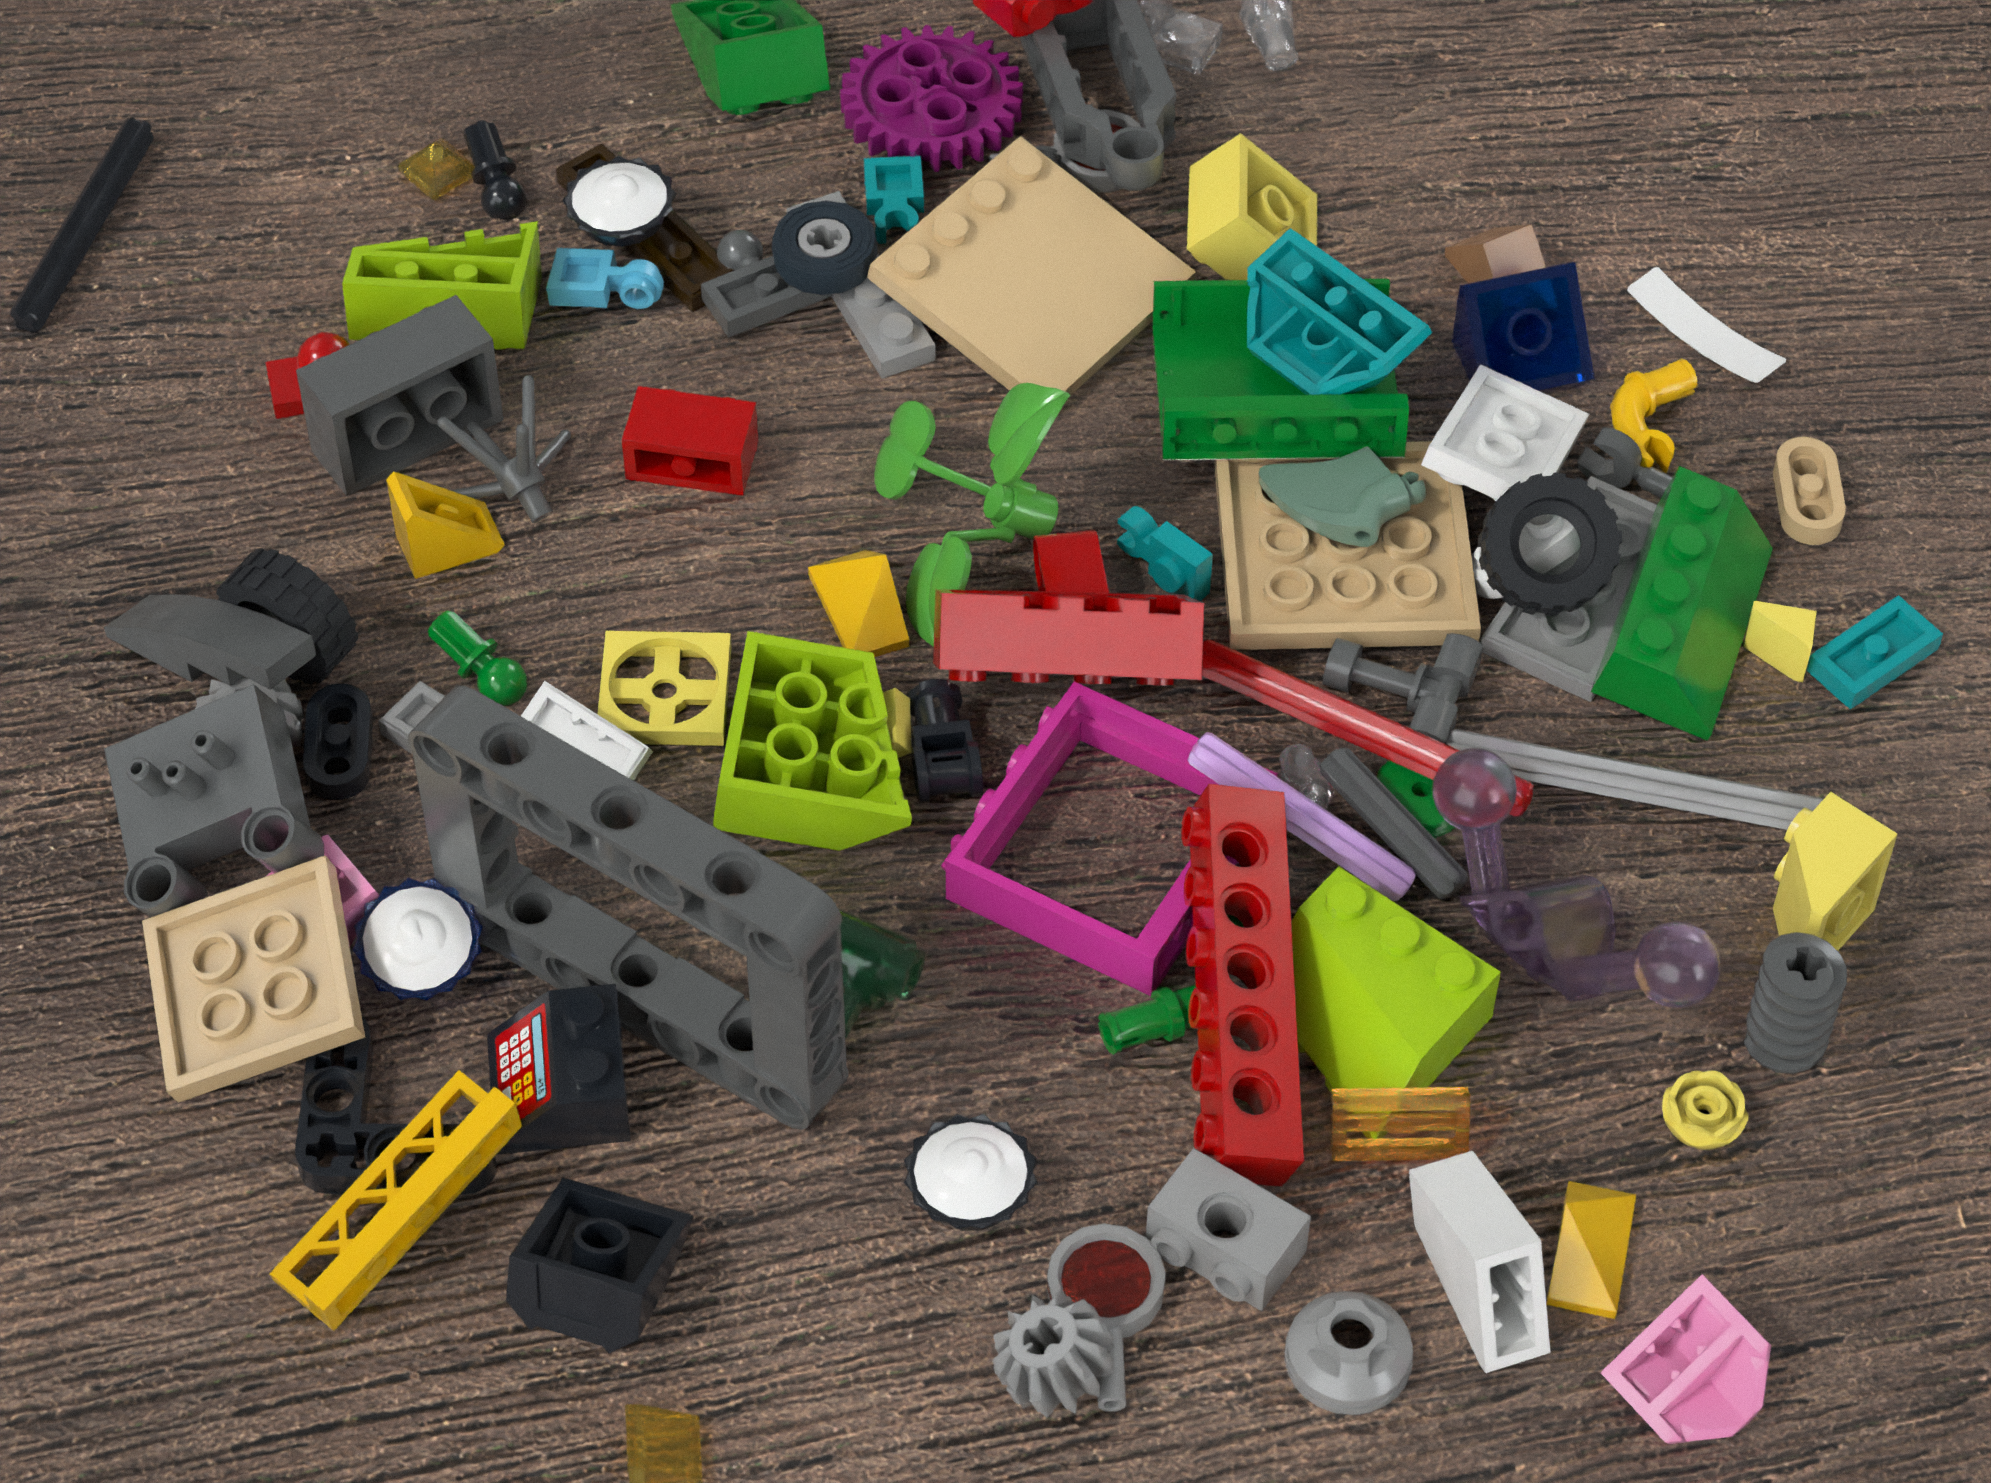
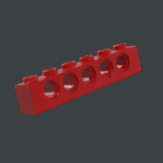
[1181,784,1304,1187]

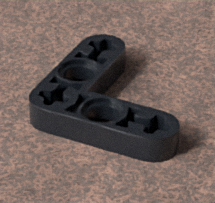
[295,1016,497,1195]

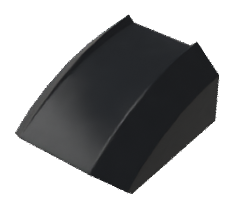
[506,1177,694,1354]

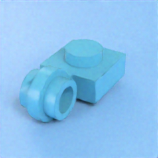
[546,248,664,309]

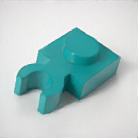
[864,156,924,244]
[1117,505,1213,601]

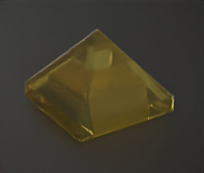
[398,138,475,201]

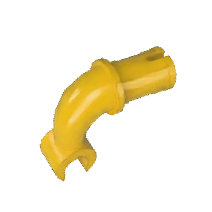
[1610,358,1697,473]

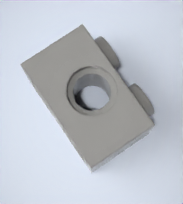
[1146,1148,1311,1311]

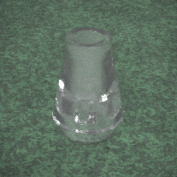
[1239,0,1298,71]

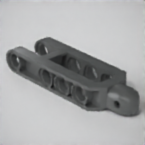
[1019,0,1176,191]

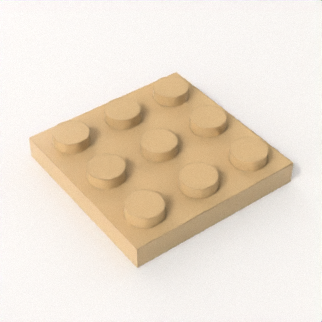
[142,856,365,1103]

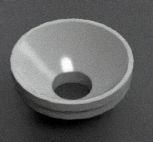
[1284,1291,1413,1415]

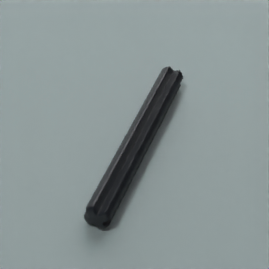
[10,117,154,333]

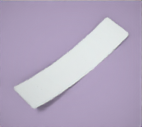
[1627,267,1786,383]

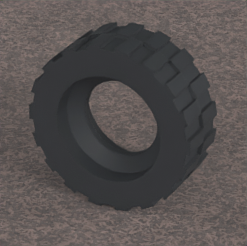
[1478,472,1622,616]
[216,548,358,685]

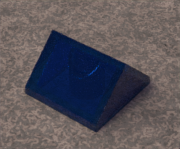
[1452,262,1595,391]

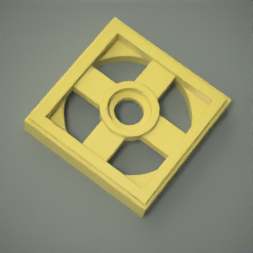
[597,631,732,746]

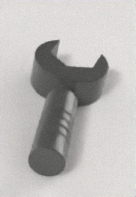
[1577,428,1673,498]

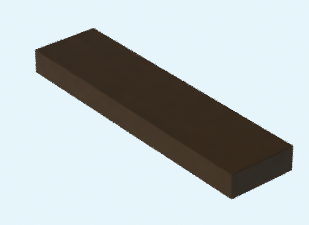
[556,143,734,313]

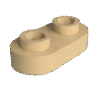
[1773,437,1846,545]

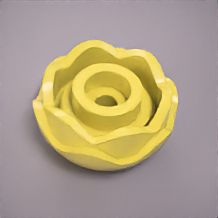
[1662,1071,1749,1150]

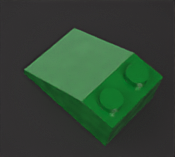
[671,0,830,115]

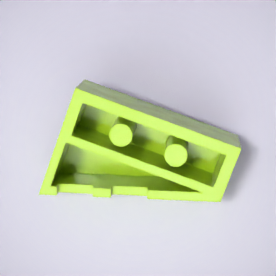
[342,221,542,350]

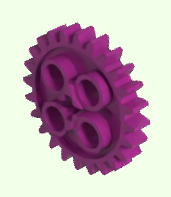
[840,24,1023,172]

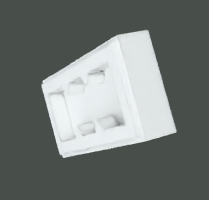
[521,681,653,781]

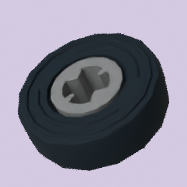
[772,201,877,295]

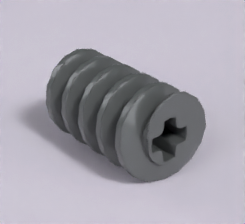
[1744,932,1847,1074]

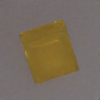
[625,1404,703,1483]

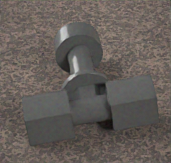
[1323,633,1483,744]

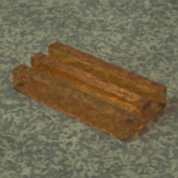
[1330,1087,1471,1161]

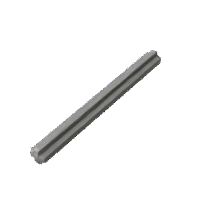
[1446,729,1823,830]

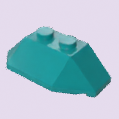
[1247,228,1432,395]

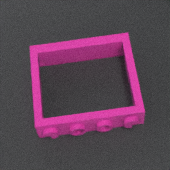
[941,681,1278,996]

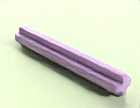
[1188,732,1416,901]

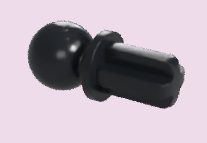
[463,120,527,220]

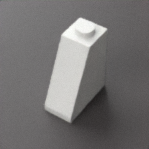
[1409,1151,1550,1373]

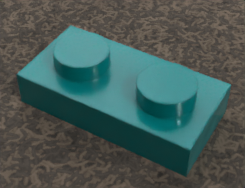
[1806,595,1943,710]

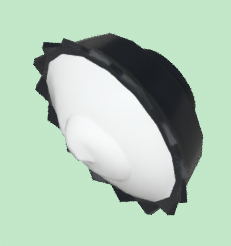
[562,155,677,247]
[903,1113,1038,1231]

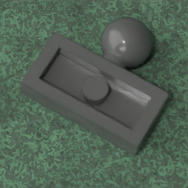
[701,230,833,338]

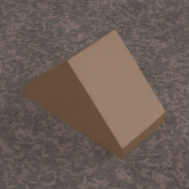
[1445,224,1557,330]

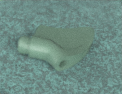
[1259,446,1426,547]

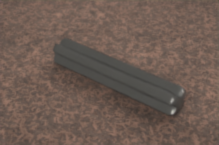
[1319,747,1468,900]

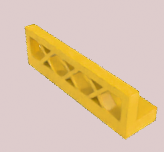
[269,1070,522,1331]

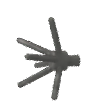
[437,375,571,523]

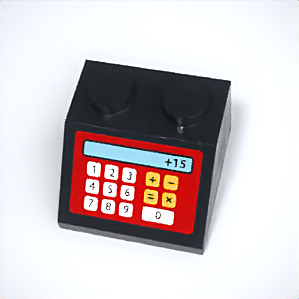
[487,984,631,1155]

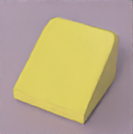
[1743,601,1817,683]

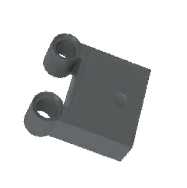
[104,684,324,918]

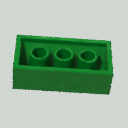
[1591,466,1773,741]

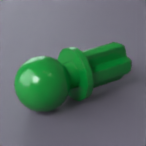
[427,610,527,706]

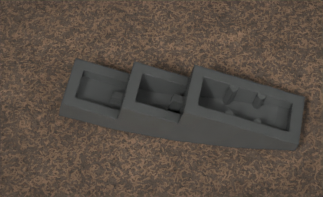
[104,594,316,690]

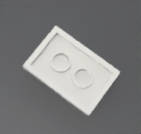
[1421,364,1589,501]

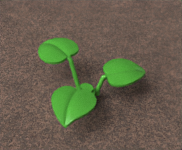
[874,382,1071,647]

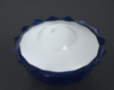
[352,877,483,1000]

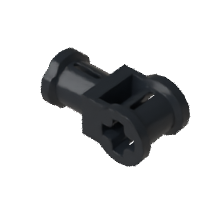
[906,679,983,804]

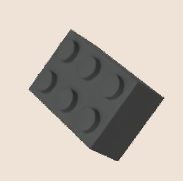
[296,295,504,496]

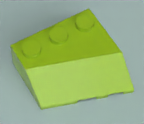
[713,631,912,851]
[1291,866,1501,1147]

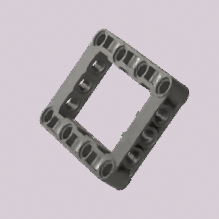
[408,685,849,1130]

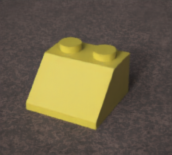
[1187,133,1317,280]
[1773,792,1898,951]

